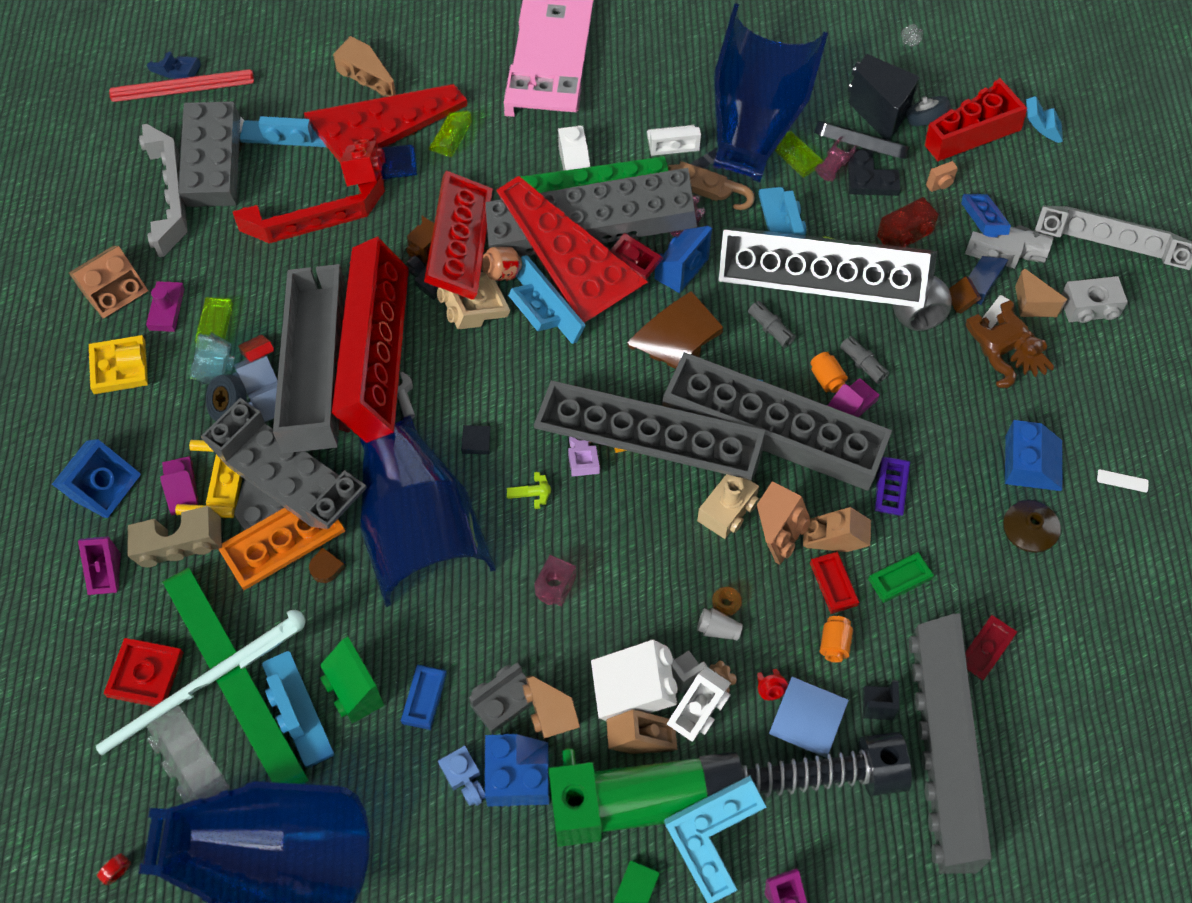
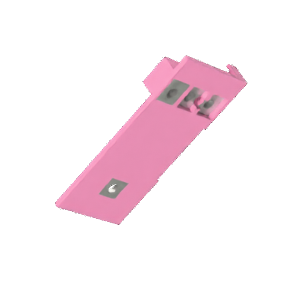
[504,0,594,117]

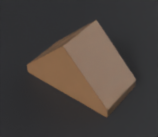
[1015,269,1067,317]

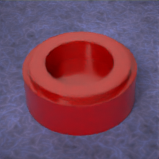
[97,853,130,885]

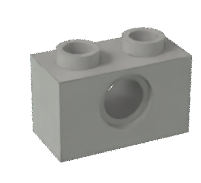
[1061,276,1128,323]

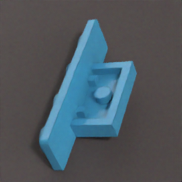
[240,116,327,147]
[759,187,806,236]
[508,255,585,344]
[262,651,334,768]

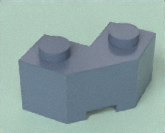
[232,355,278,422]

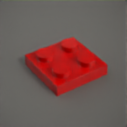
[103,638,184,707]

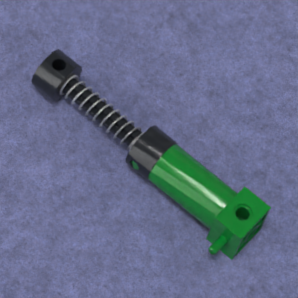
[549,732,912,847]

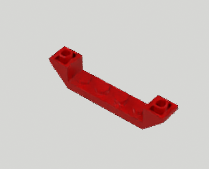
[233,172,385,243]

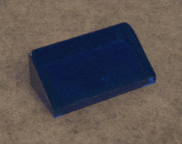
[381,145,417,179]

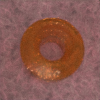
[712,587,742,616]

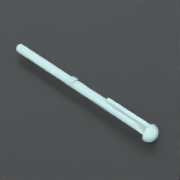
[96,610,305,755]

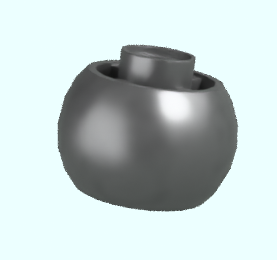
[893,276,952,331]

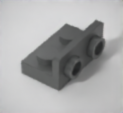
[469,662,533,734]

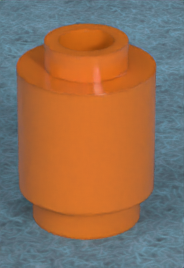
[810,352,848,393]
[820,616,853,663]

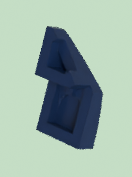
[147,51,201,79]

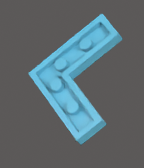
[664,776,766,903]

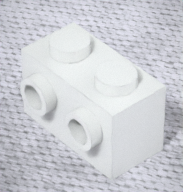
[667,666,731,742]

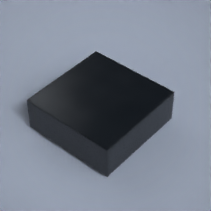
[461,425,491,455]

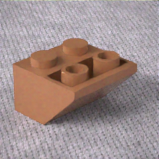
[69,246,148,319]
[757,481,810,565]

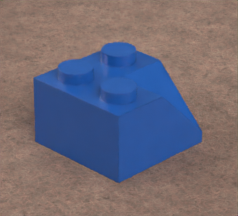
[485,734,549,807]

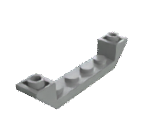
[139,124,188,257]
[1035,206,1192,270]

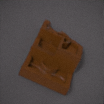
[628,291,723,369]

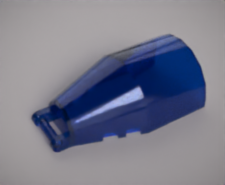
[712,3,828,182]
[359,415,496,607]
[138,781,370,903]

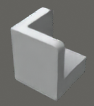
[671,651,708,694]

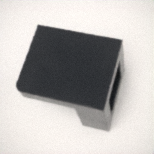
[862,680,900,720]

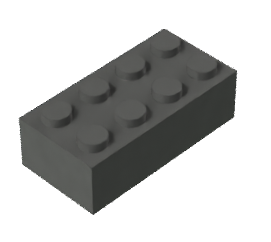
[179,102,240,207]

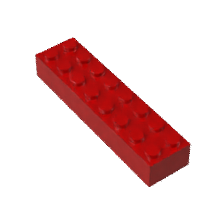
[332,236,409,443]

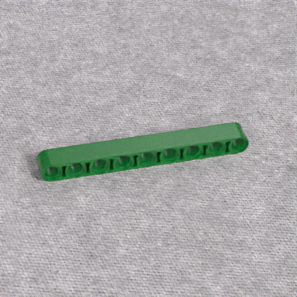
[162,567,309,798]

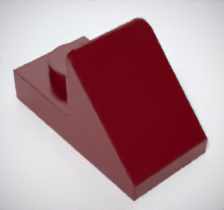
[610,233,663,279]

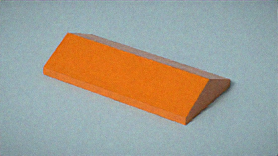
[218,508,345,590]

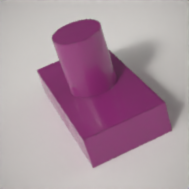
[146,281,185,332]

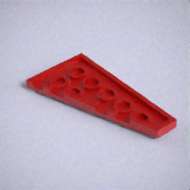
[304,84,467,162]
[496,176,648,323]

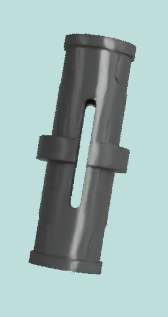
[748,301,796,348]
[840,336,889,384]

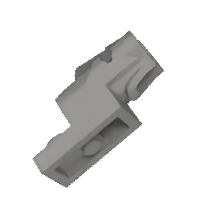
[965,225,1053,269]

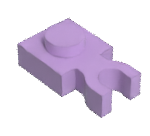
[568,437,600,476]

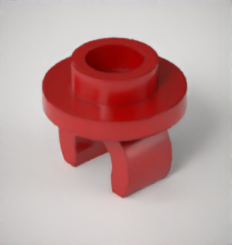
[757,669,788,701]

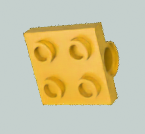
[89,335,148,394]

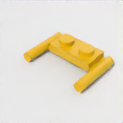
[175,440,243,518]

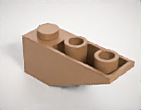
[333,36,396,96]

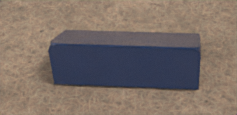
[969,256,1008,305]

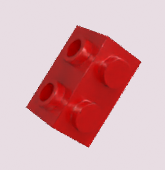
[340,139,385,186]

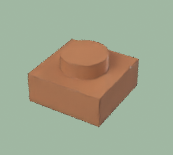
[926,161,958,192]

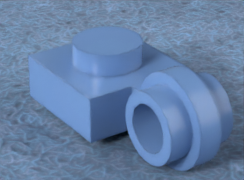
[438,746,485,806]

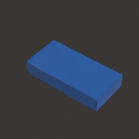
[401,665,447,730]

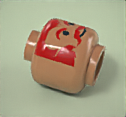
[482,247,522,280]

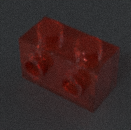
[877,197,939,247]

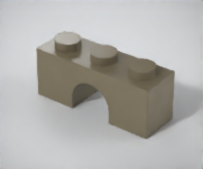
[128,506,222,567]

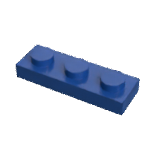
[961,194,1011,238]

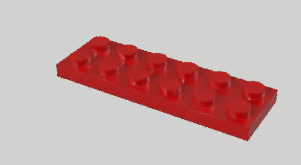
[424,170,493,300]

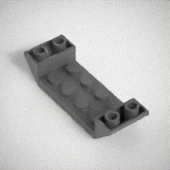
[201,398,367,529]

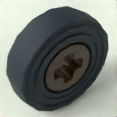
[206,374,247,421]

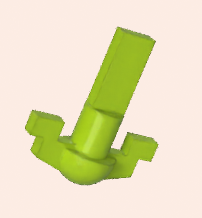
[507,472,551,509]

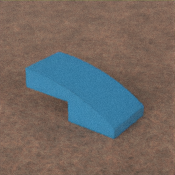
[1026,96,1063,143]

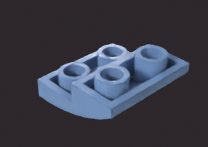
[769,677,848,758]

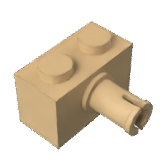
[697,474,759,539]

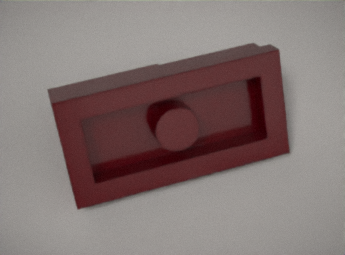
[965,615,1017,682]

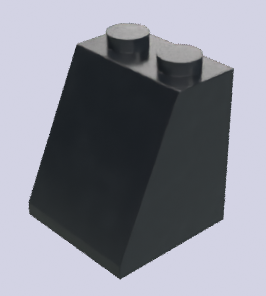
[848,54,920,141]

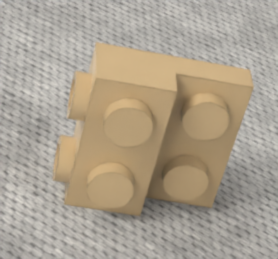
[437,272,510,329]

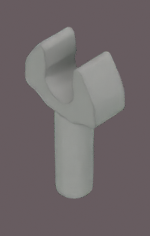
[397,372,415,420]

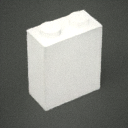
[591,640,677,721]

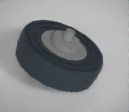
[906,96,951,126]

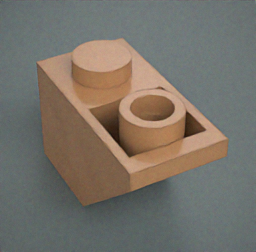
[803,507,871,552]
[522,675,580,738]

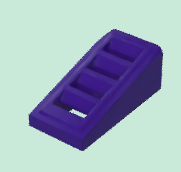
[874,456,910,516]

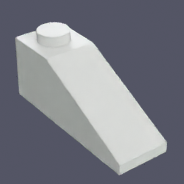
[558,125,590,171]

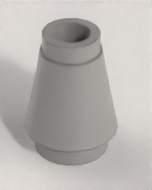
[697,608,743,641]

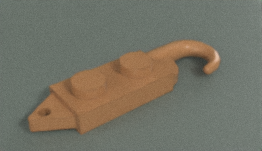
[667,161,755,210]

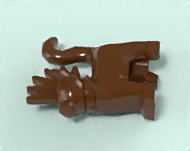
[966,300,1054,389]

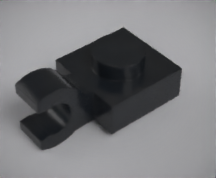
[407,255,439,300]

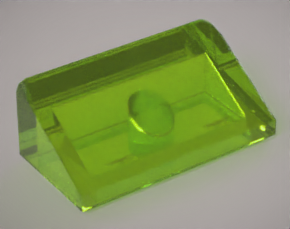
[429,111,472,157]

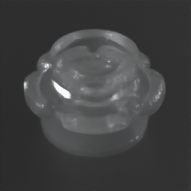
[900,24,923,47]

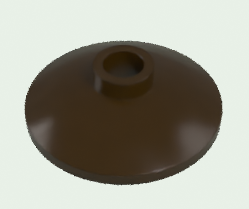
[1003,500,1061,553]

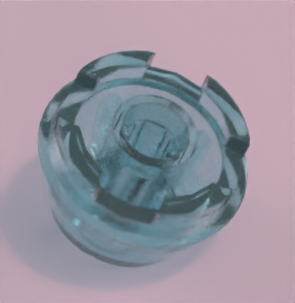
[190,332,235,385]

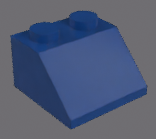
[654,226,712,293]
[1005,420,1062,491]
[52,439,141,518]

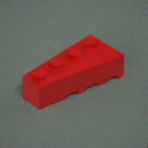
[925,78,1027,161]

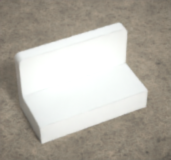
[647,125,701,156]

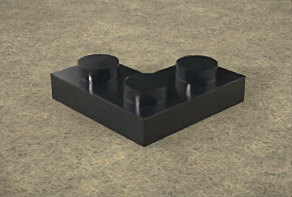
[847,149,900,196]

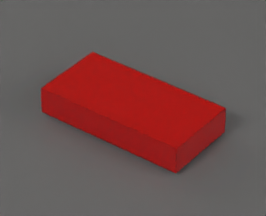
[238,334,274,362]
[810,551,859,614]

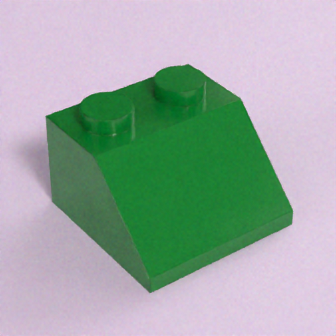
[320,636,384,724]

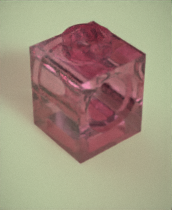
[534,555,576,606]

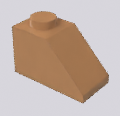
[607,709,677,754]

